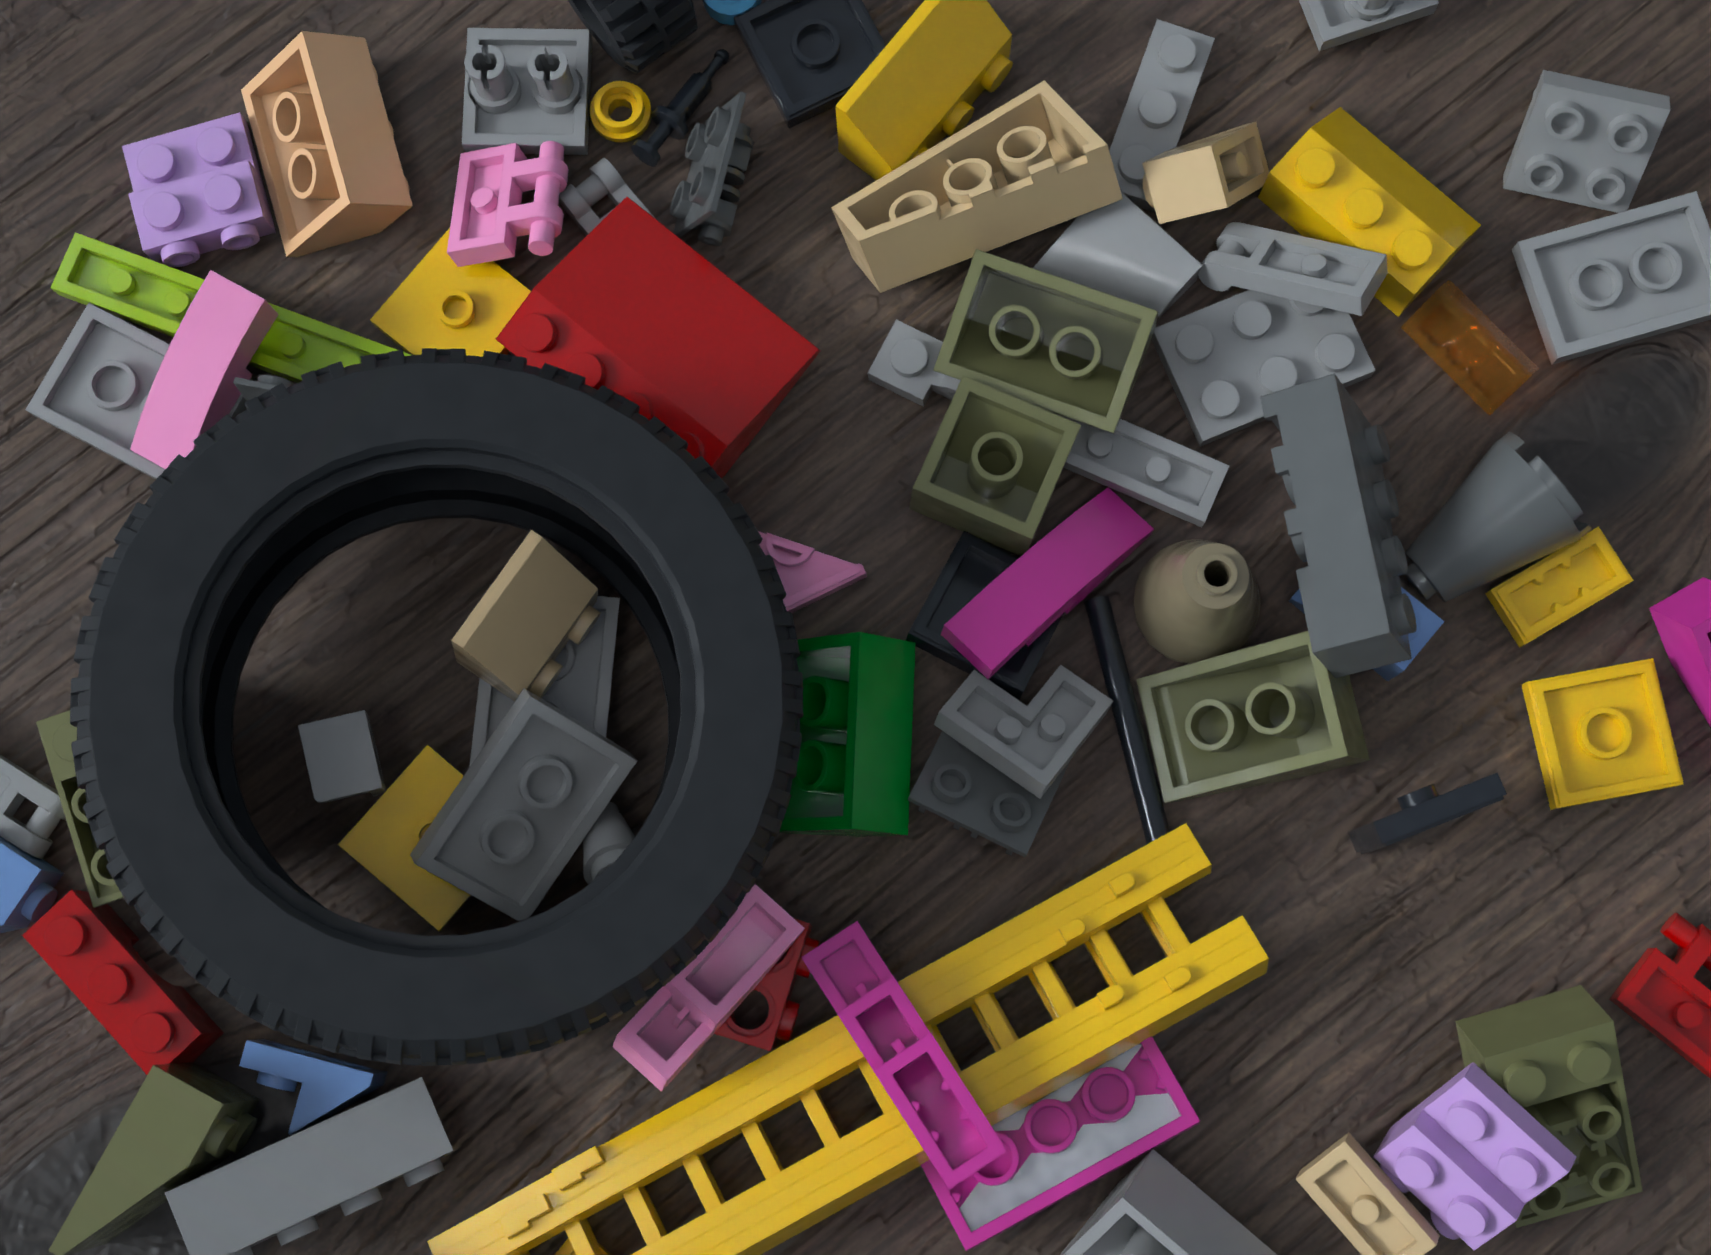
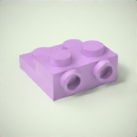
[122,112,276,267]
[1373,1062,1576,1251]

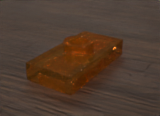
[1401,280,1539,416]

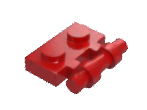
[1609,912,1711,1079]

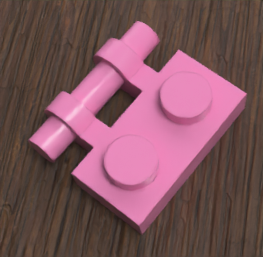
[447,141,569,267]

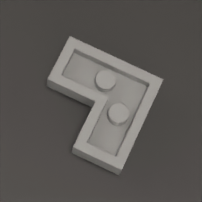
[934,665,1113,799]

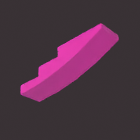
[941,487,1154,679]
[801,921,1007,1190]

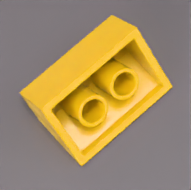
[835,0,1013,180]
[1258,107,1481,317]

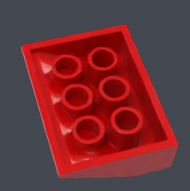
[496,197,821,479]

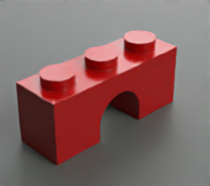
[22,889,224,1075]

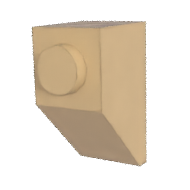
[1142,122,1269,224]

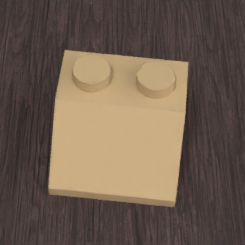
[451,530,601,701]

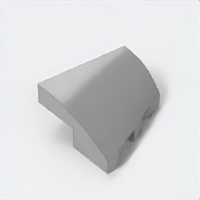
[1033,192,1203,320]

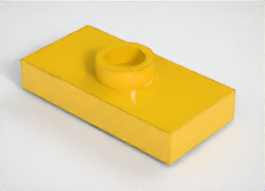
[1485,526,1634,648]

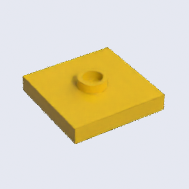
[370,228,531,357]
[1521,658,1684,810]
[338,745,471,932]

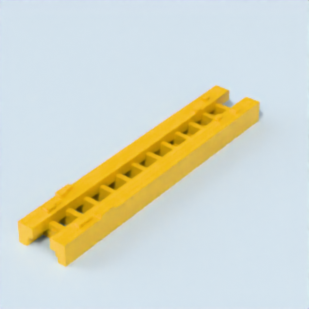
[427,823,1269,1255]

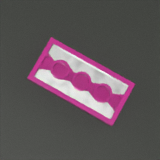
[921,1036,1200,1252]

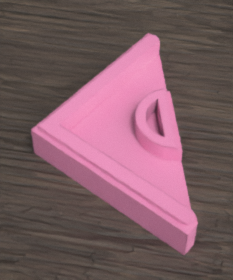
[758,531,867,613]

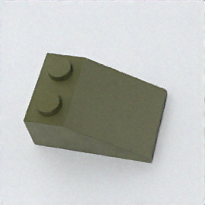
[1136,631,1370,804]
[48,1062,260,1255]

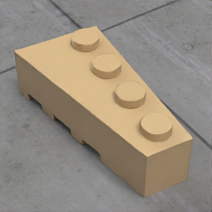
[831,80,1123,293]

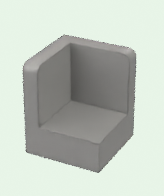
[298,710,386,803]

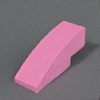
[130,270,278,469]
[612,884,805,1092]

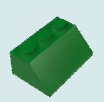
[779,632,916,837]

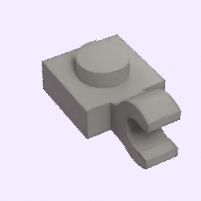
[867,319,961,407]

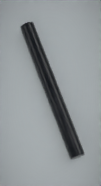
[1084,596,1170,844]

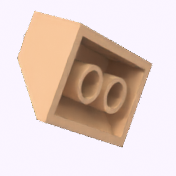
[241,31,413,257]

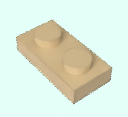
[1296,1132,1440,1255]

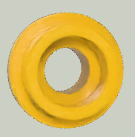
[590,81,652,142]

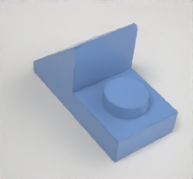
[239,1039,387,1136]

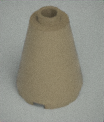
[1134,539,1261,663]

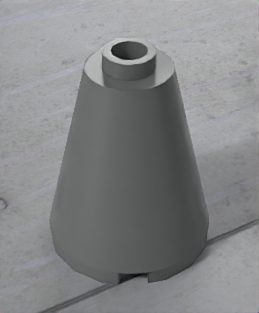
[1404,431,1591,602]

